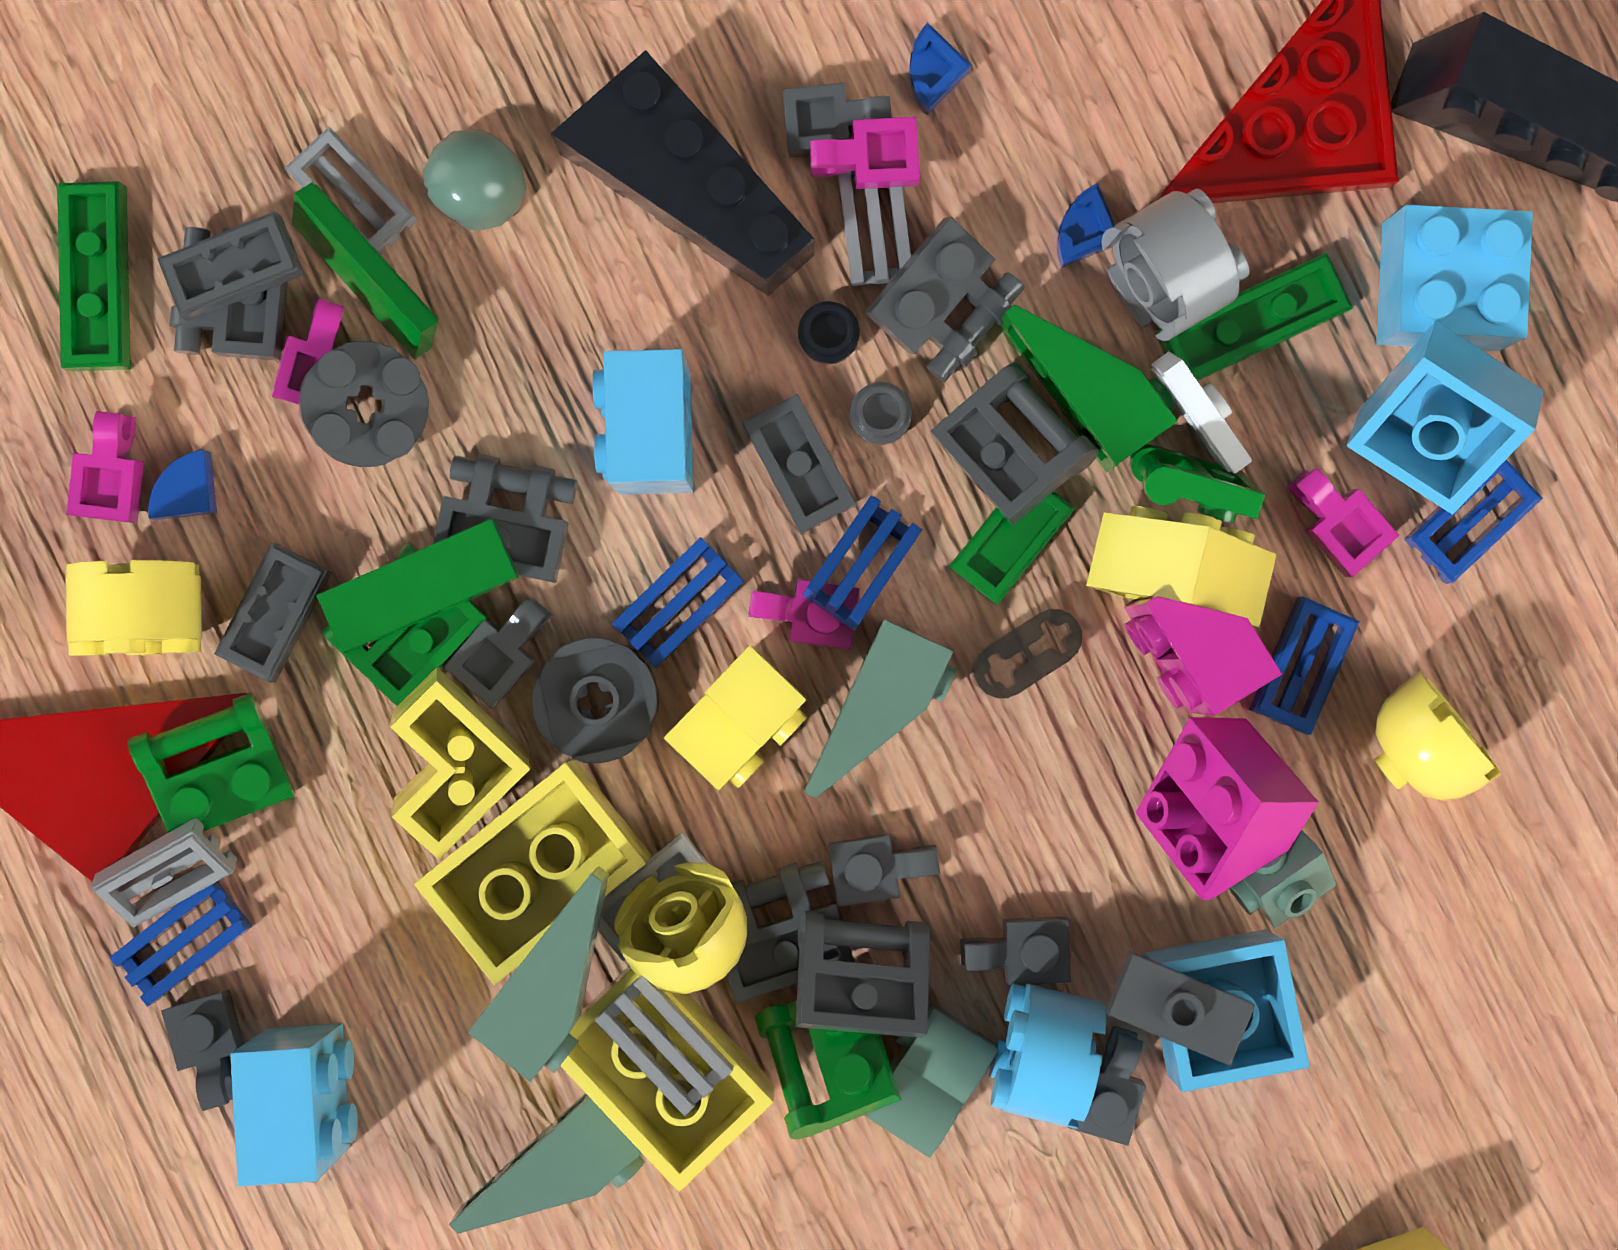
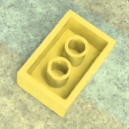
[414,759,652,985]
[560,966,775,1192]

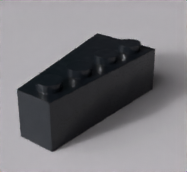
[1391,12,1618,202]
[550,50,814,296]

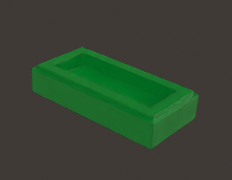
[948,491,1075,606]

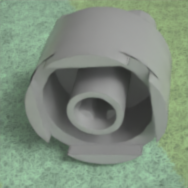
[1102,189,1249,341]

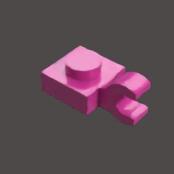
[810,117,920,189]
[271,299,344,405]
[66,411,144,523]
[1286,468,1400,577]
[748,579,860,650]

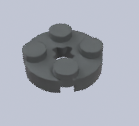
[299,341,429,467]
[531,638,659,764]

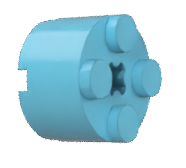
[989,983,1106,1129]

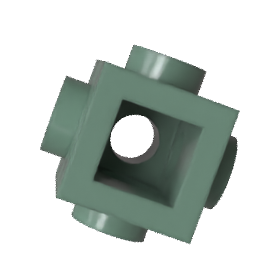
[1229,830,1336,928]

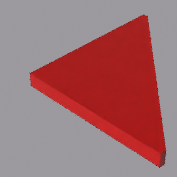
[1157,0,1399,203]
[0,693,257,882]

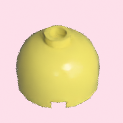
[1375,671,1502,801]
[614,863,747,994]

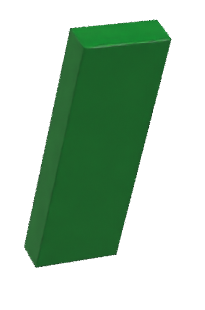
[57,181,131,371]
[292,182,438,360]
[1155,253,1353,381]
[316,519,520,654]

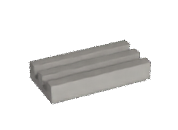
[284,127,418,255]
[837,171,911,288]
[90,818,237,928]
[595,976,734,1116]

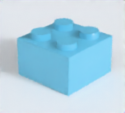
[1376,205,1533,351]
[1347,320,1544,515]
[593,349,694,495]
[1143,929,1310,1092]
[230,1023,358,1186]

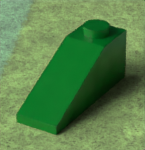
[999,305,1178,472]

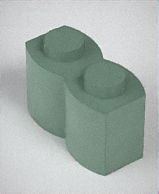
[865,1001,998,1158]

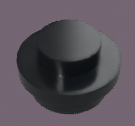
[798,301,860,364]

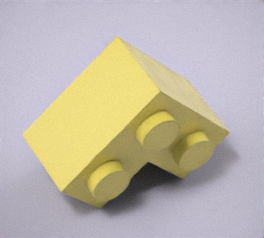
[1086,506,1277,628]
[664,645,807,791]
[390,667,531,860]

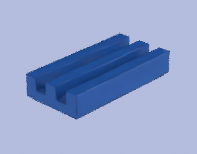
[1404,460,1543,584]
[802,495,923,630]
[612,537,745,668]
[1249,596,1360,735]
[109,881,253,1007]

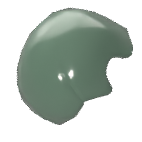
[423,129,526,231]

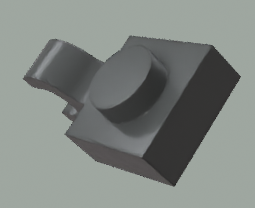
[783,83,892,158]
[444,599,553,708]
[828,833,941,907]
[960,916,1071,985]
[161,989,244,1111]
[1068,1026,1146,1146]

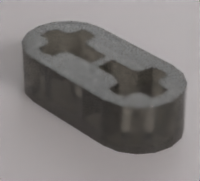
[972,609,1082,698]

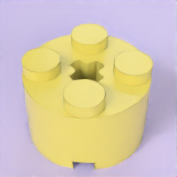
[65,560,202,656]

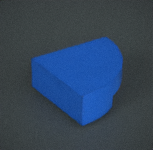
[909,22,972,115]
[1057,183,1115,268]
[148,450,217,520]

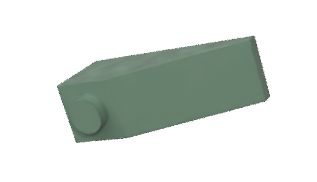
[804,620,957,798]
[467,866,609,1082]
[449,1093,645,1234]

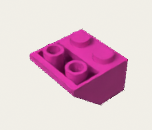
[1124,596,1282,715]
[1135,717,1319,900]

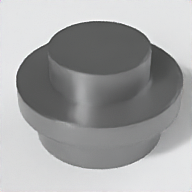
[850,382,912,445]

